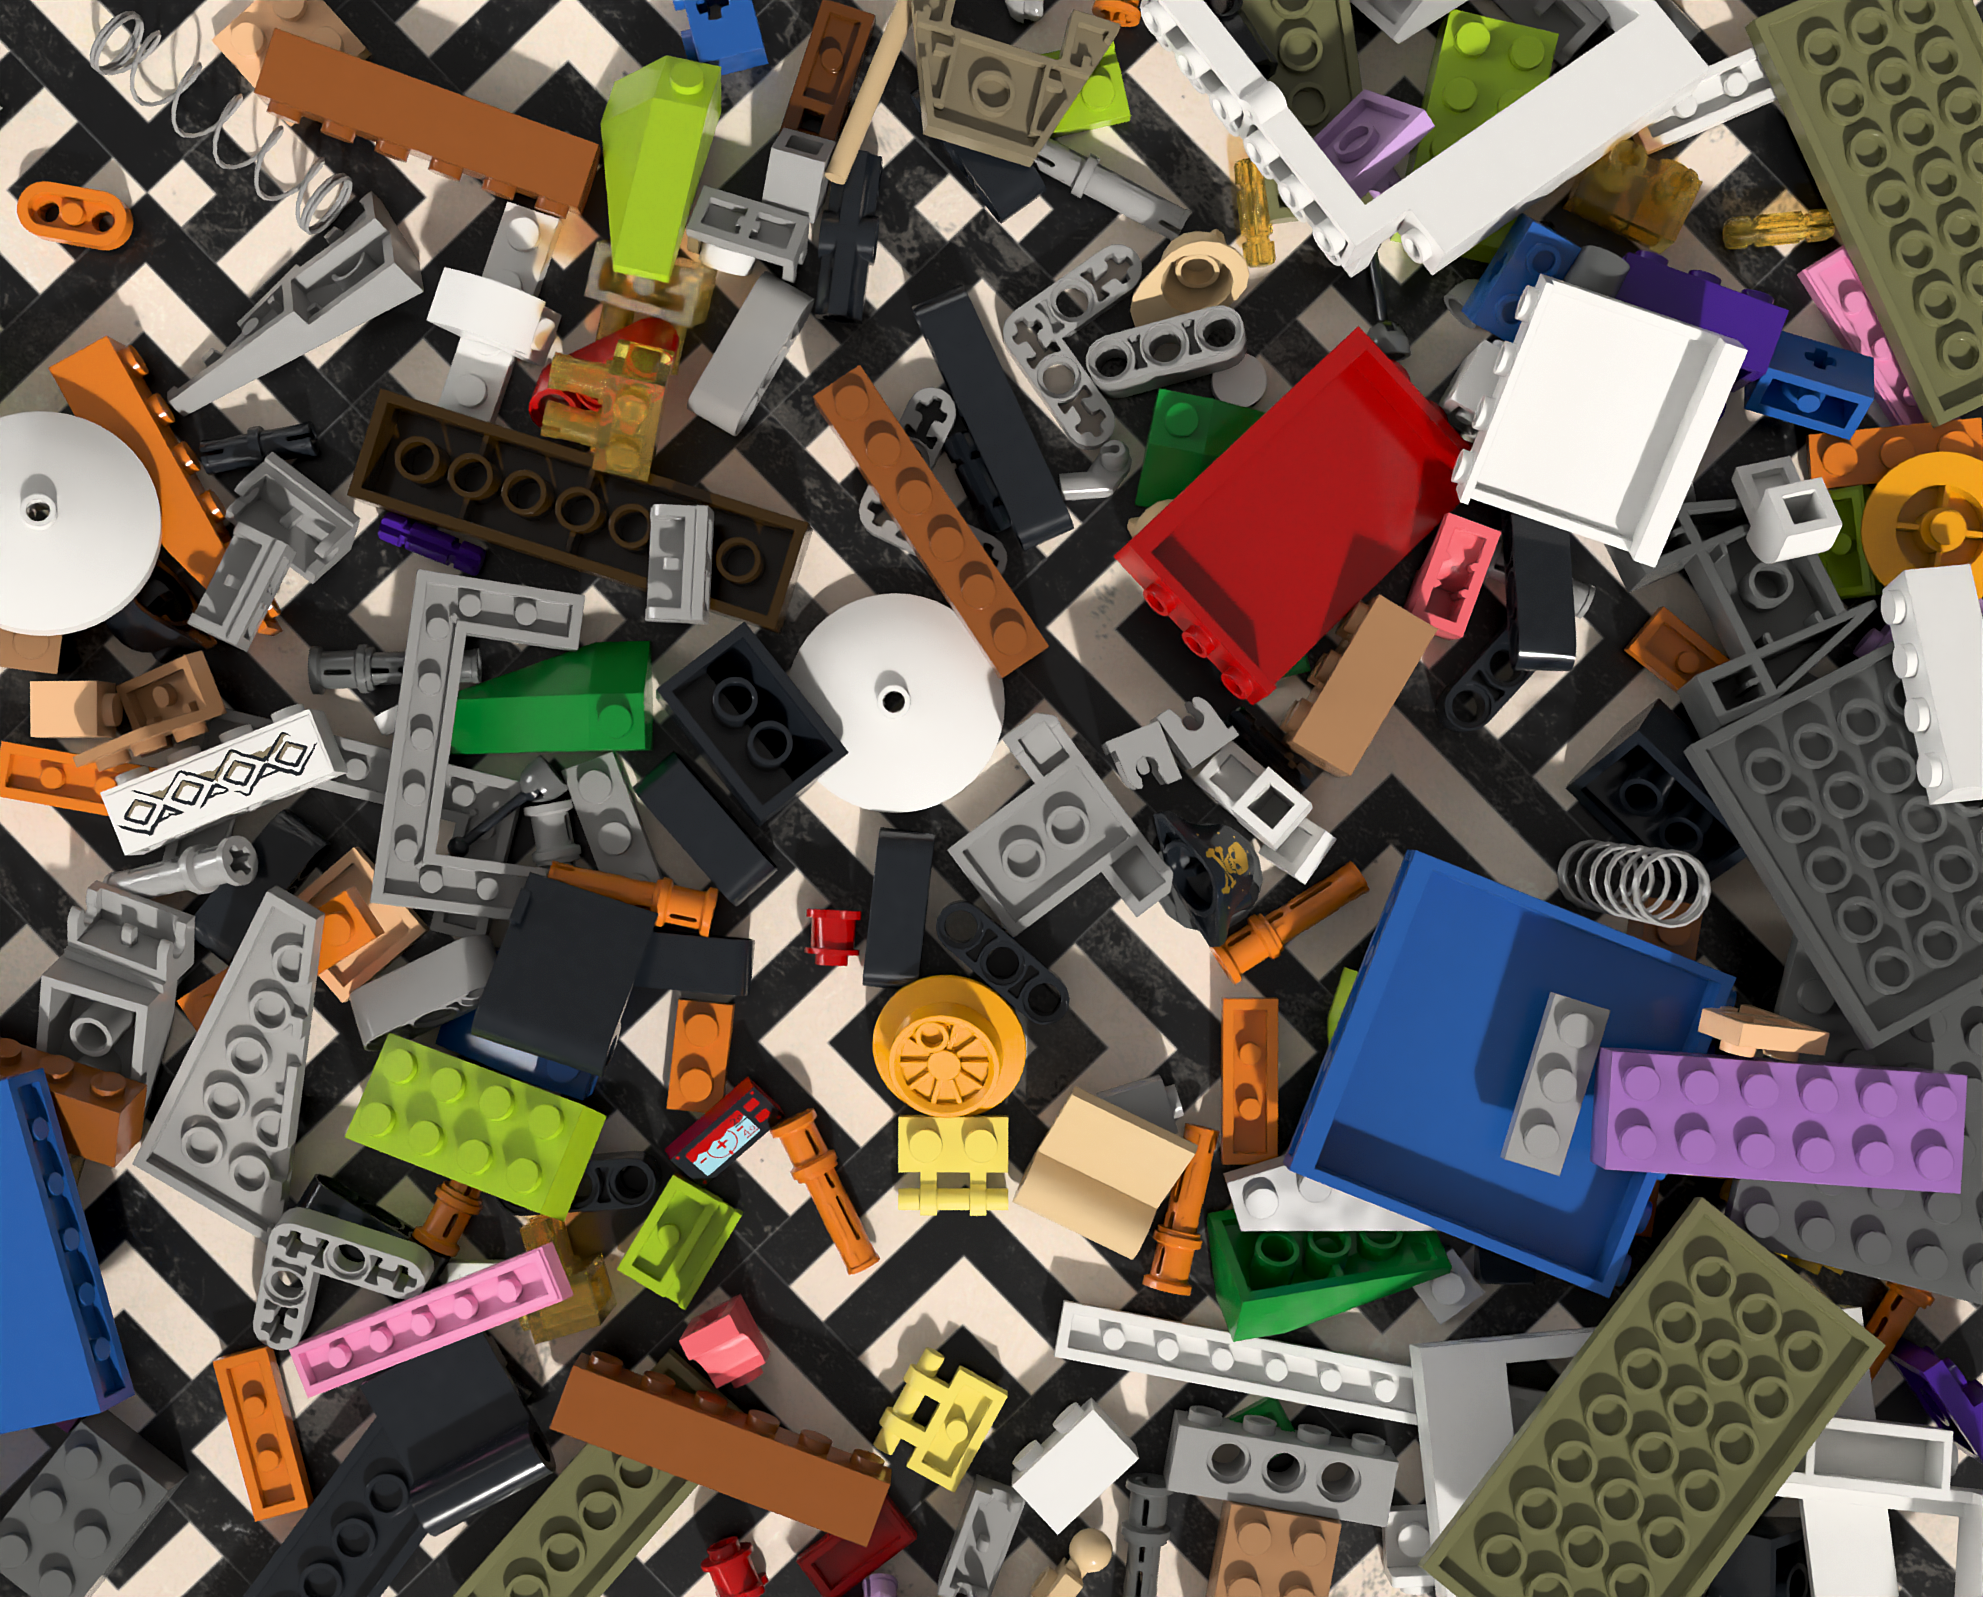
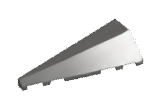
[167,191,424,416]

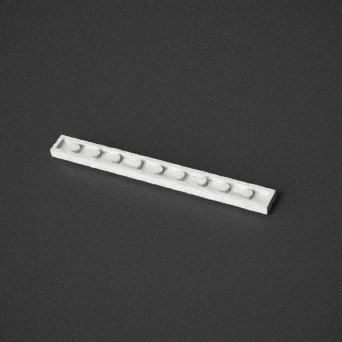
[1054,1300,1548,1436]

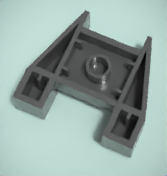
[1604,499,1878,740]

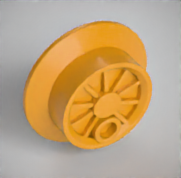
[1860,451,1983,599]
[872,975,1026,1118]

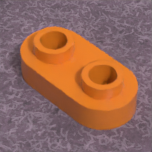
[17,181,133,250]

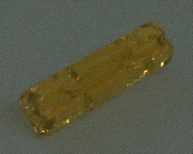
[1234,158,1276,268]
[1722,208,1835,250]

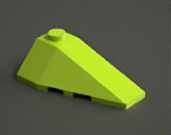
[601,55,721,283]

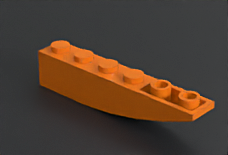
[49,336,283,636]

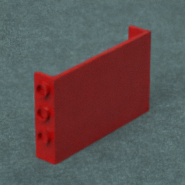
[1113,326,1473,705]

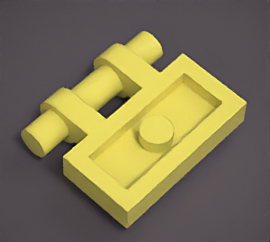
[898,1115,1008,1216]
[873,1347,1008,1493]

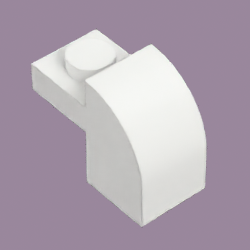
[427,267,562,367]
[1731,456,1843,564]
[1194,740,1313,851]

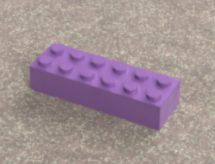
[1590,1047,1967,1194]

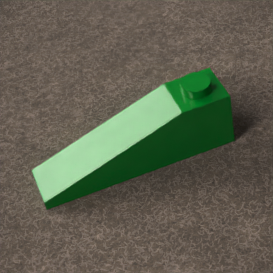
[1134,388,1266,508]
[449,641,654,755]
[1207,1209,1452,1342]

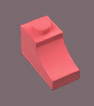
[1403,513,1501,641]
[679,1293,770,1389]

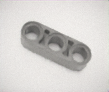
[687,271,815,436]
[1086,305,1248,399]
[349,934,497,1051]

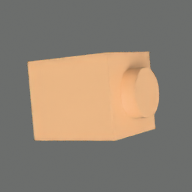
[30,681,123,739]

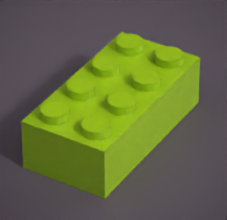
[1390,9,1559,263]
[344,1033,607,1222]

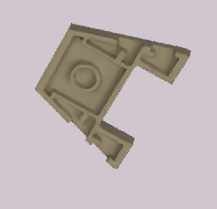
[911,0,1121,167]

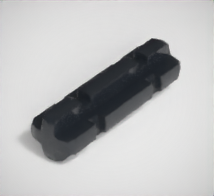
[943,430,1011,536]
[1223,706,1314,794]

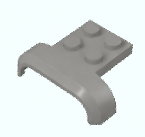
[947,713,1173,938]

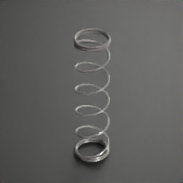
[90,11,352,235]
[1557,839,1711,928]

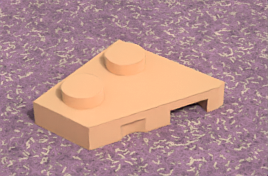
[1698,1004,1830,1062]

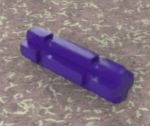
[378,512,486,575]

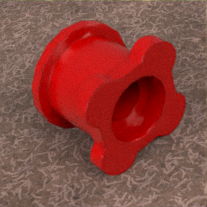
[804,908,862,966]
[701,1536,769,1597]

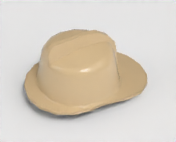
[1130,229,1249,344]

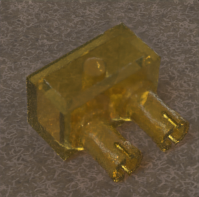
[1562,139,1703,254]
[584,238,718,375]
[541,339,675,482]
[518,1215,617,1345]

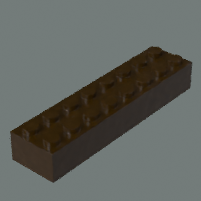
[347,388,813,634]

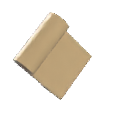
[1012,1086,1198,1260]

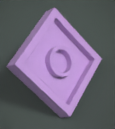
[1313,89,1435,199]

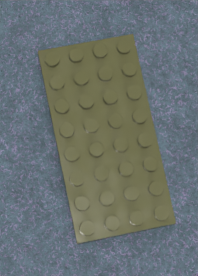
[1745,0,1983,428]
[1418,1197,1886,1597]

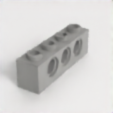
[1163,1406,1399,1528]

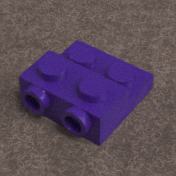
[1889,1337,1983,1465]

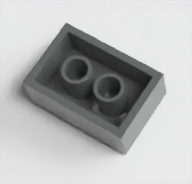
[0,1410,188,1597]

